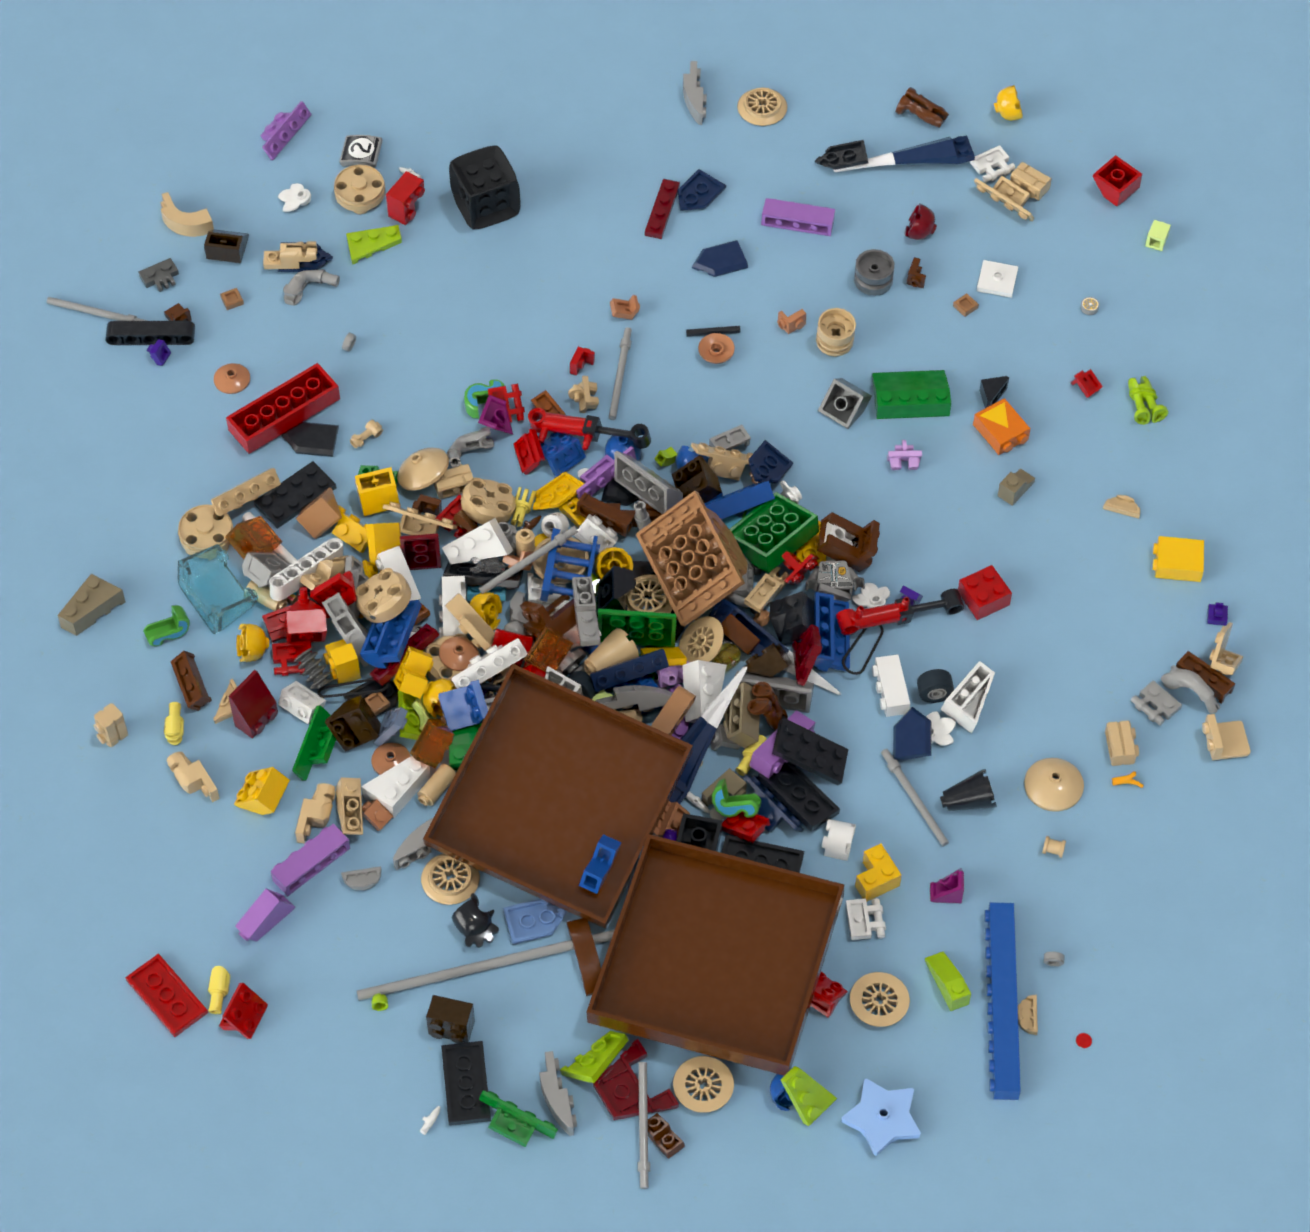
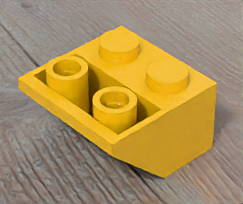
[355,467,400,517]
[234,767,290,815]

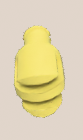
[511,487,536,527]
[164,702,184,745]
[735,735,767,776]
[208,966,231,1014]

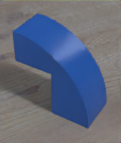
[579,834,621,894]

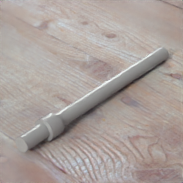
[47,297,148,321]
[609,327,632,420]
[478,526,578,594]
[881,749,949,847]
[638,1062,650,1189]

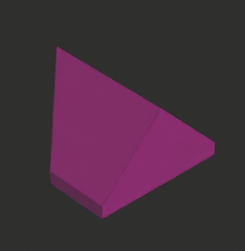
[478,395,513,435]
[930,868,964,903]

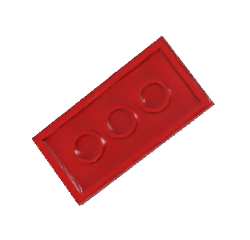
[125,953,208,1037]

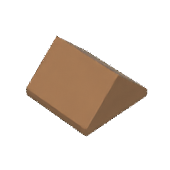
[296,488,342,539]

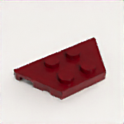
[792,624,822,686]

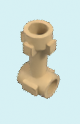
[350,420,383,448]

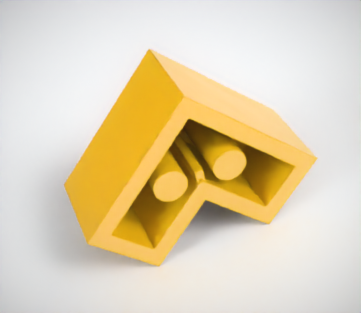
[323,639,361,684]
[393,646,434,699]
[855,843,902,902]

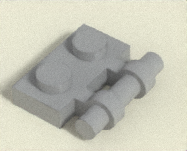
[1131,680,1182,726]

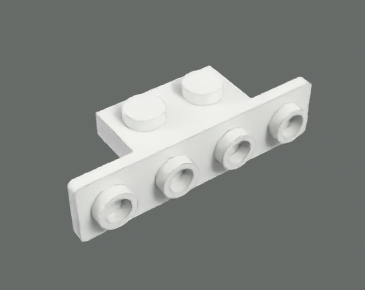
[452,638,528,689]

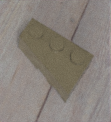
[57,574,126,636]
[723,682,760,748]

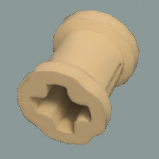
[1042,836,1066,858]

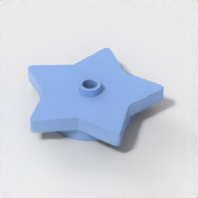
[841,1079,921,1156]

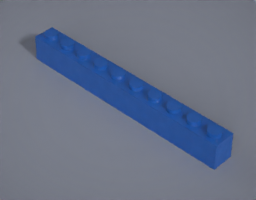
[984,902,1021,1100]

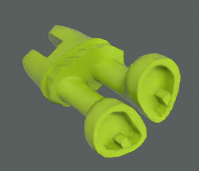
[1128,376,1168,425]

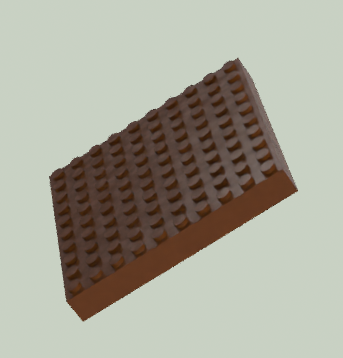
[423,664,693,929]
[586,834,845,1076]

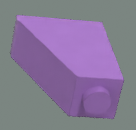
[235,888,295,942]

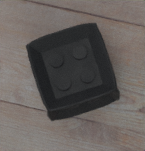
[449,145,521,229]

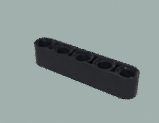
[105,321,195,345]

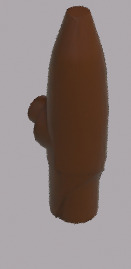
[522,515,542,530]

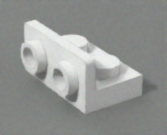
[574,514,618,552]
[278,681,326,724]

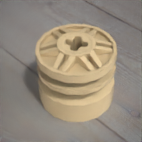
[816,308,856,357]

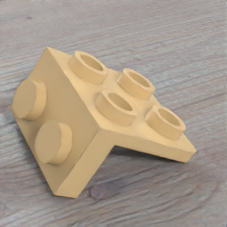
[1209,622,1243,675]
[1202,714,1251,760]

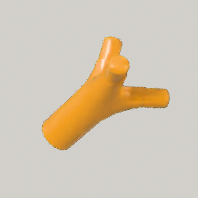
[1112,771,1144,788]

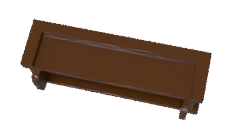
[576,492,634,537]
[170,651,212,711]
[1176,651,1236,704]

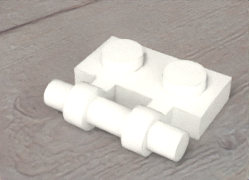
[970,145,1015,183]
[845,898,886,940]

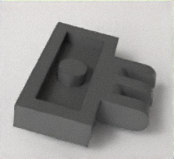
[138,258,179,292]

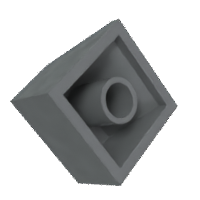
[818,378,872,429]

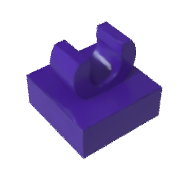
[146,340,171,366]
[900,585,923,606]
[1207,602,1228,626]

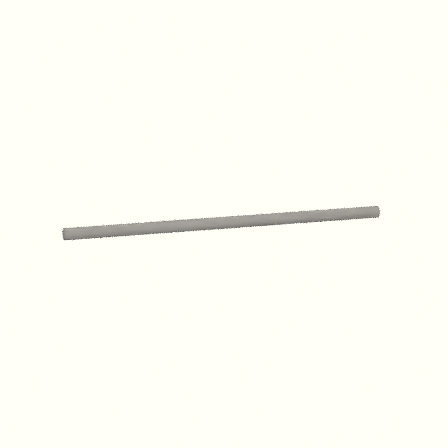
[357,930,615,1001]

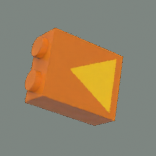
[973,398,1031,455]

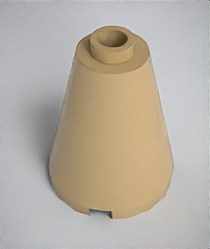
[584,628,639,675]

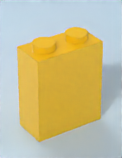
[1152,536,1204,582]

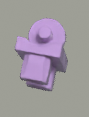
[887,440,922,470]
[657,661,689,688]

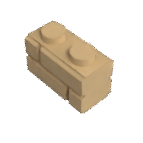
[1010,162,1052,201]
[433,464,473,499]
[93,703,128,747]
[1105,721,1139,766]

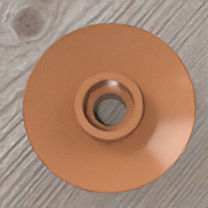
[698,333,735,364]
[214,363,250,394]
[439,637,478,671]
[371,743,411,775]

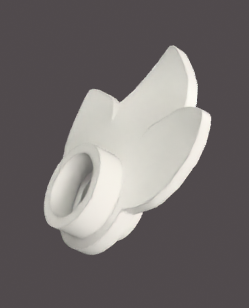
[278,183,311,212]
[780,480,802,504]
[852,583,890,608]
[926,711,956,746]

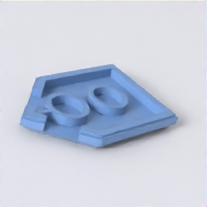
[503,899,567,944]

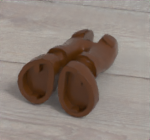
[895,87,949,128]
[747,682,788,732]

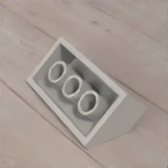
[614,451,683,514]
[734,670,814,713]

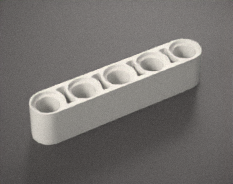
[269,538,343,601]

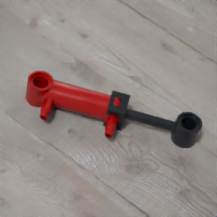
[528,408,651,450]
[836,588,964,635]

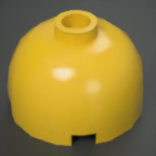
[994,85,1023,121]
[594,547,633,580]
[469,592,502,630]
[236,624,269,662]
[423,679,457,718]

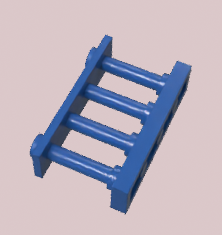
[540,528,600,602]

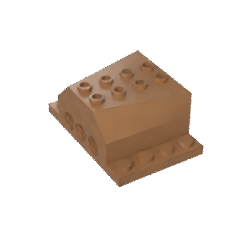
[636,491,748,627]

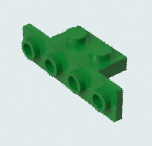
[292,705,336,781]
[479,1090,558,1147]

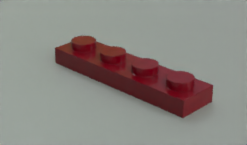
[645,179,680,239]
[369,623,439,686]

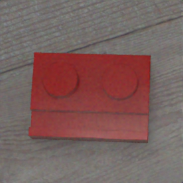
[513,429,545,475]
[262,605,292,642]
[722,811,770,842]

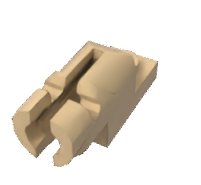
[263,241,317,269]
[300,555,348,590]
[744,567,789,613]
[166,752,220,802]
[295,783,336,843]

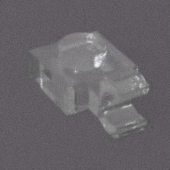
[470,557,505,573]

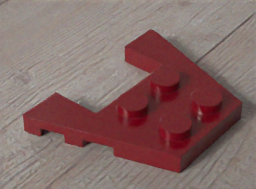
[593,1039,679,1120]

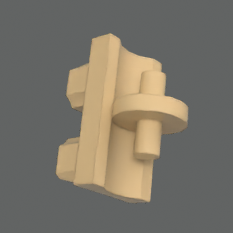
[568,375,599,413]

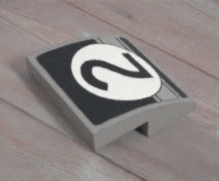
[339,135,383,167]

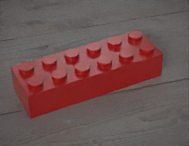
[226,363,340,454]

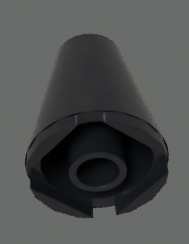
[940,769,997,811]

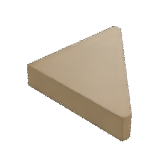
[213,679,237,724]

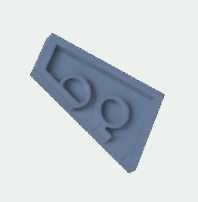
[373,707,408,746]

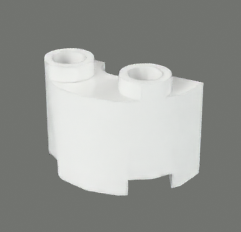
[822,819,856,861]

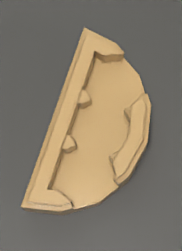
[1103,495,1140,519]
[1018,994,1038,1035]

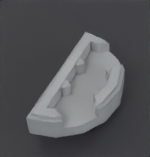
[817,583,851,602]
[341,866,382,890]

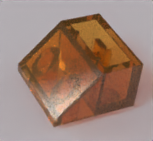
[225,516,283,560]
[524,627,574,672]
[410,719,454,769]

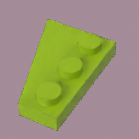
[346,225,402,265]
[398,691,431,742]
[560,1031,629,1083]
[780,1066,837,1126]

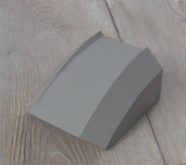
[242,553,289,588]

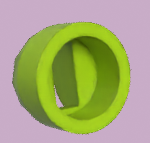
[371,993,388,1011]

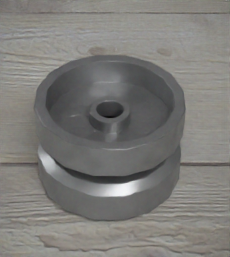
[854,249,895,296]

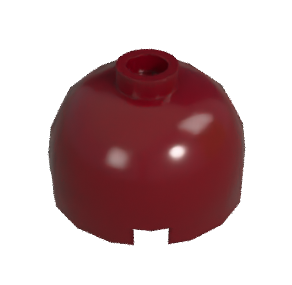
[904,203,937,240]

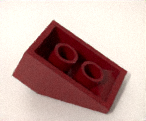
[400,533,441,570]
[228,670,278,739]

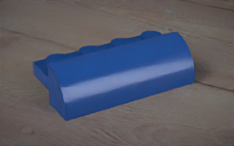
[813,592,850,672]
[360,600,422,668]

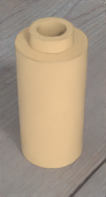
[515,529,535,557]
[245,580,288,611]
[417,764,456,806]

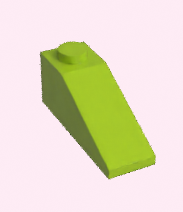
[925,951,971,1011]

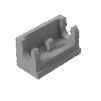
[709,425,751,450]

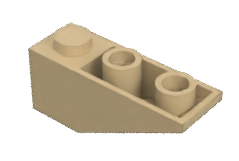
[336,777,363,835]

